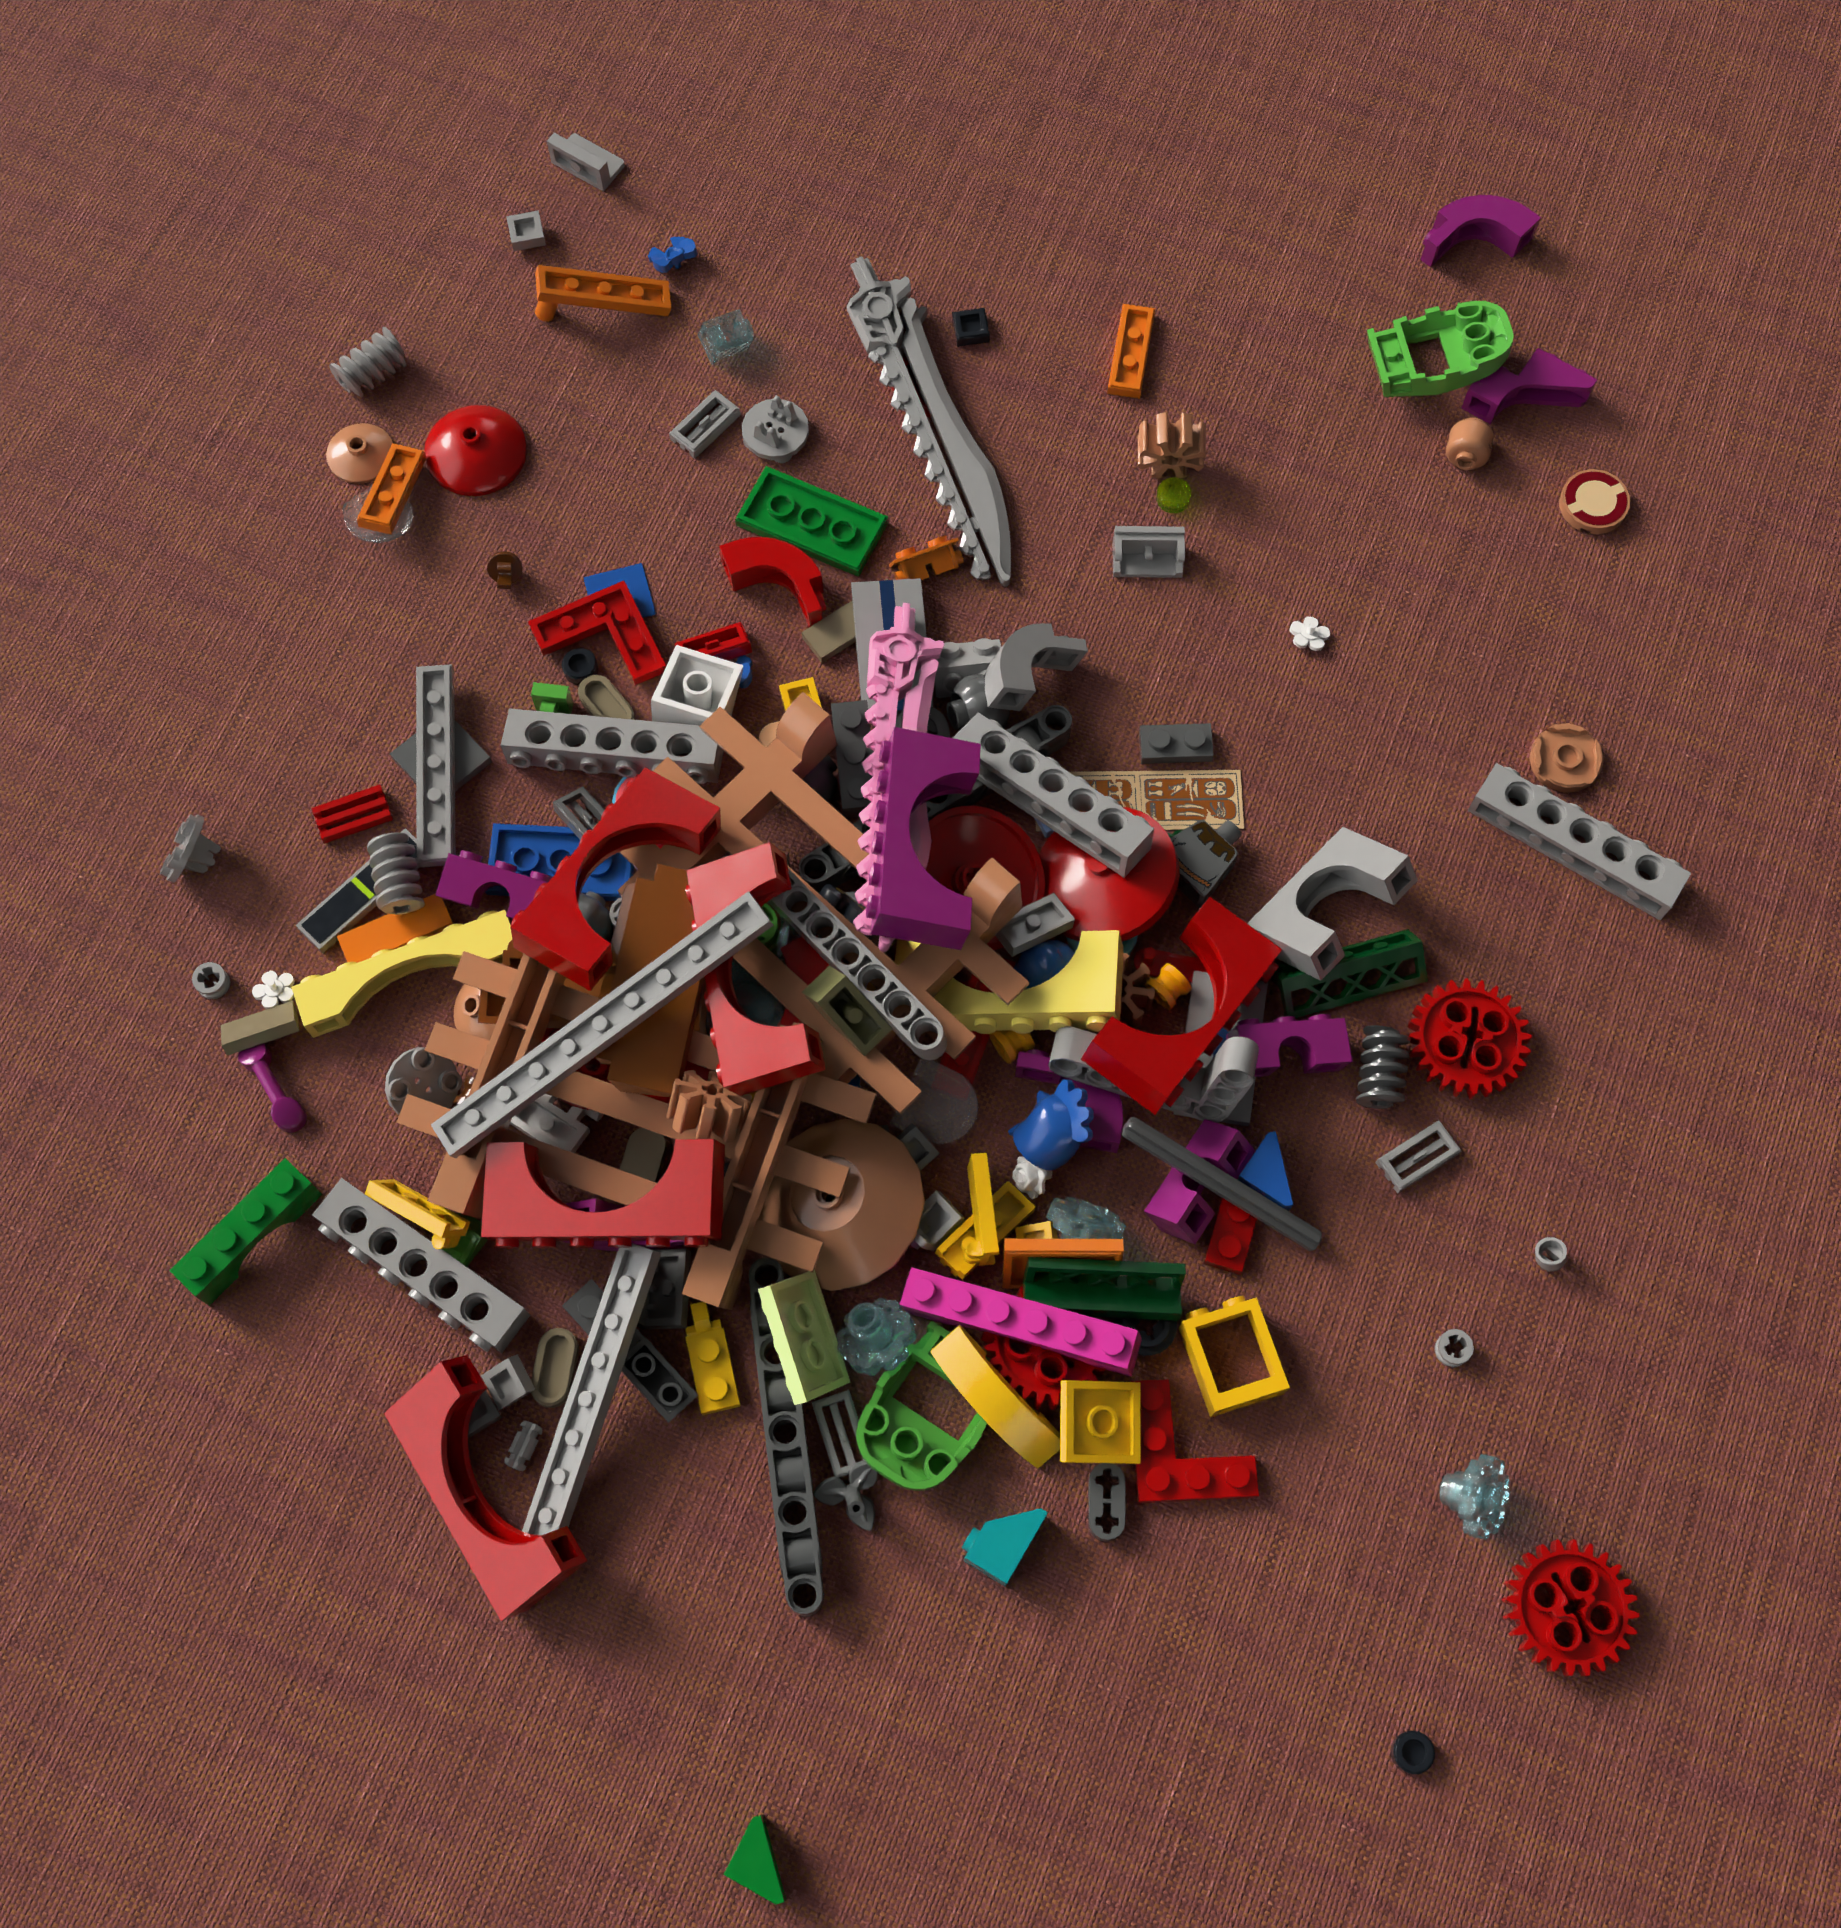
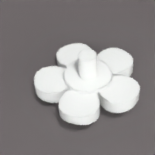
[1290,617,1330,651]
[252,971,295,1009]

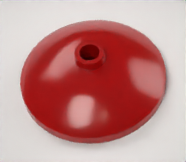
[424,405,527,496]

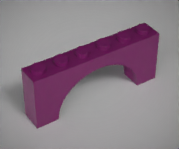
[866,727,981,950]

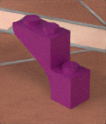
[1461,348,1597,424]

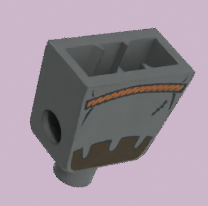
[1170,820,1242,909]

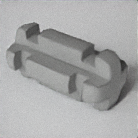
[504,1421,542,1471]

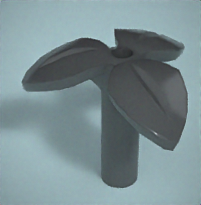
[813,1461,878,1531]

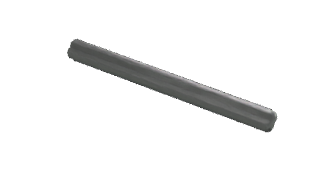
[1122,1117,1322,1251]

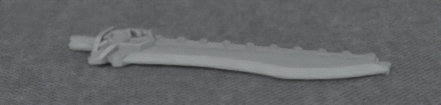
[847,256,1011,587]

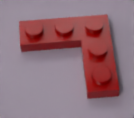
[528,581,666,686]
[1130,1379,1259,1503]

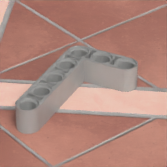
[1048,1026,1259,1123]

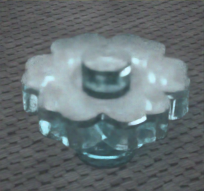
[1046,1197,1126,1239]
[836,1298,917,1376]
[1440,1454,1510,1540]

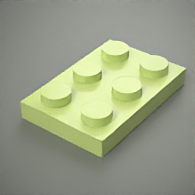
[758,1269,850,1405]

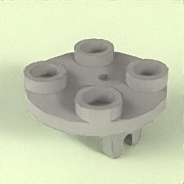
[742,395,809,463]
[160,814,221,883]
[385,1047,462,1115]

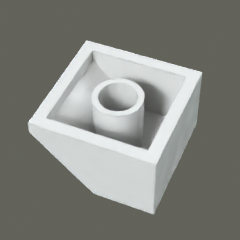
[651,645,743,726]

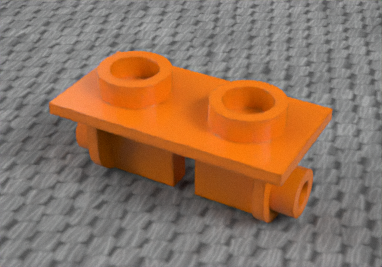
[889,535,964,581]

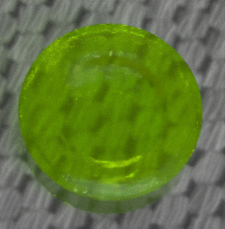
[1156,477,1191,513]

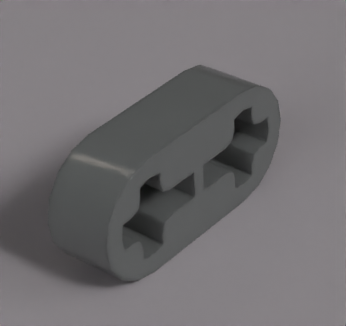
[1088,1463,1125,1542]

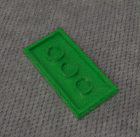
[735,466,889,577]

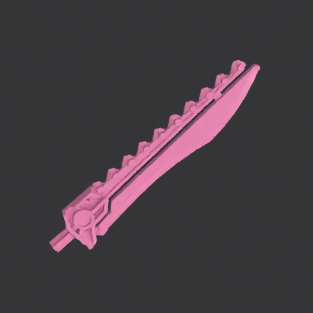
[853,603,944,952]

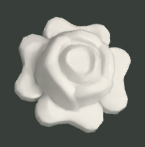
[1012,1156,1052,1199]

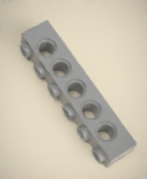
[501,708,724,784]
[953,712,1154,878]
[1468,763,1691,920]
[312,1178,531,1353]

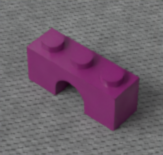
[436,850,552,919]
[1226,1014,1352,1077]
[1144,1119,1255,1244]

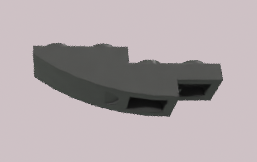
[562,1279,698,1423]

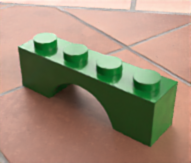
[169,1158,323,1306]

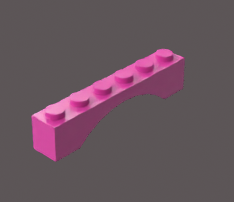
[899,1267,1142,1377]

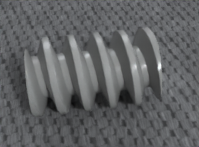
[329,327,407,397]
[367,832,425,915]

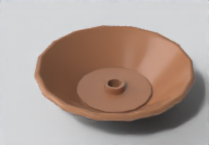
[758,1119,925,1291]

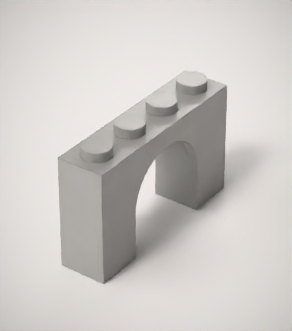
[1247,827,1418,981]

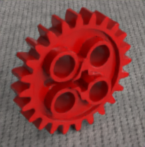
[1407,978,1532,1099]
[981,1286,1105,1410]
[1502,1539,1639,1677]

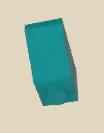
[962,1508,1048,1587]

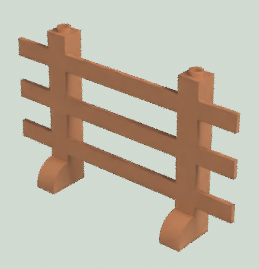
[594,692,1029,1115]
[396,951,877,1310]

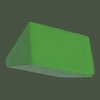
[442,1213,488,1267]

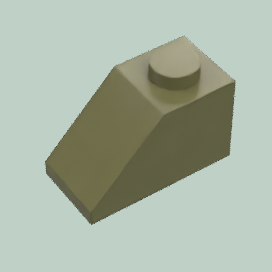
[802,965,892,1056]

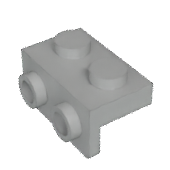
[935,638,1001,698]

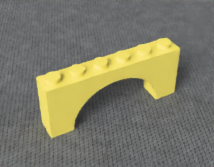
[895,930,1124,1034]

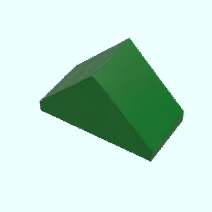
[723,1815,787,1905]

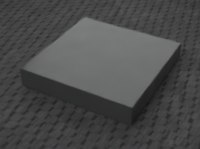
[390,721,492,792]

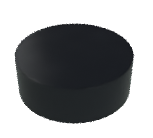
[562,648,598,685]
[1391,1731,1435,1774]

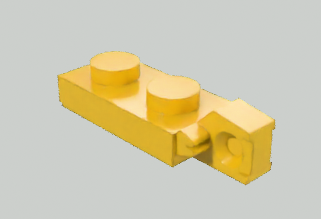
[685,1302,741,1415]

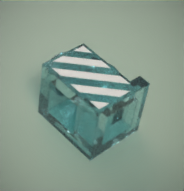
[697,309,754,365]

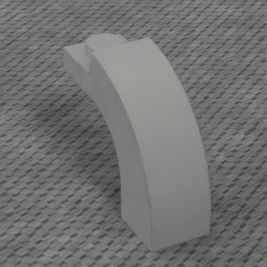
[985,623,1088,711]

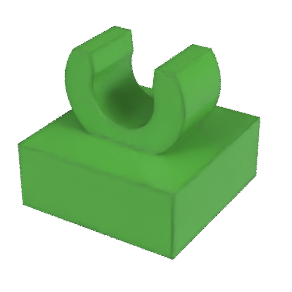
[531,682,574,714]

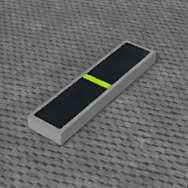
[296,828,419,953]

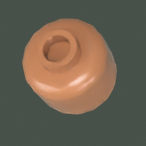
[1446,418,1494,470]

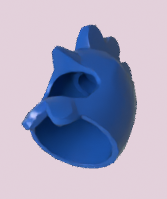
[1008,1079,1094,1171]

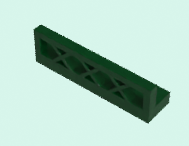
[1271,929,1428,1018]
[1023,1257,1186,1321]

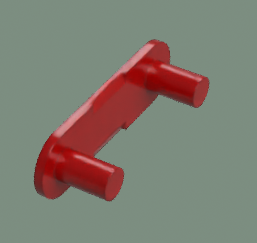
[1134,947,1207,983]

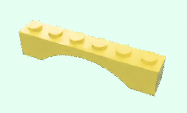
[291,910,512,1038]

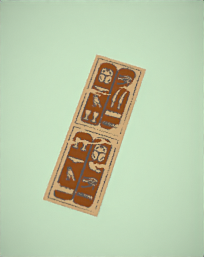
[1035,770,1244,831]

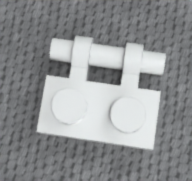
[510,1094,604,1153]

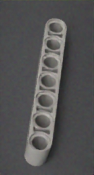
[768,868,947,1060]

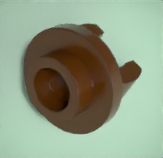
[487,551,523,589]

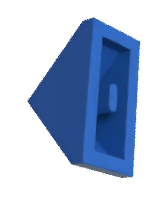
[1237,1131,1293,1211]

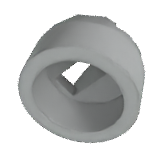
[1535,1237,1567,1272]

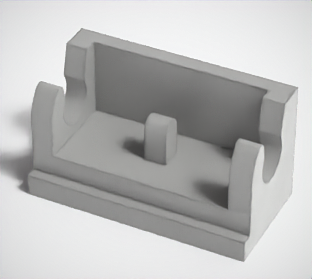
[1112,526,1185,578]

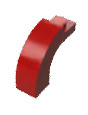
[719,537,826,627]

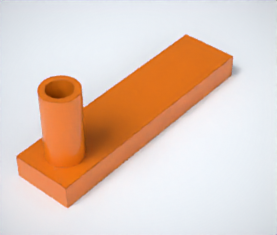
[535,265,671,322]

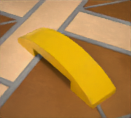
[930,1325,1060,1469]

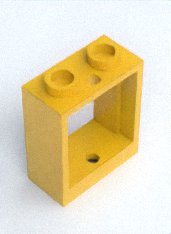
[1178,1296,1290,1418]

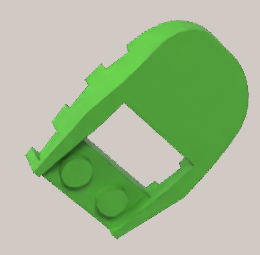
[1367,301,1514,397]
[856,1321,991,1491]

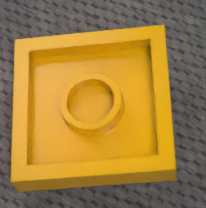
[1060,1380,1141,1464]

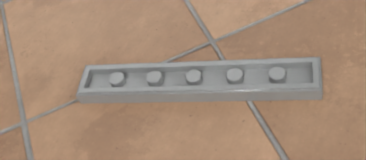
[416,664,456,868]

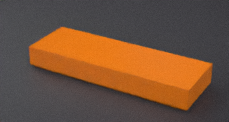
[1107,304,1156,399]
[357,443,426,535]
[337,893,454,963]

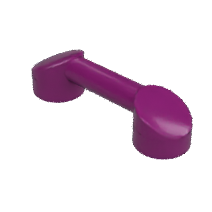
[238,1043,307,1133]

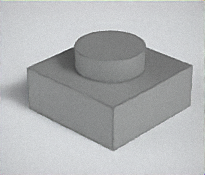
[506,210,546,251]
[481,1354,535,1410]

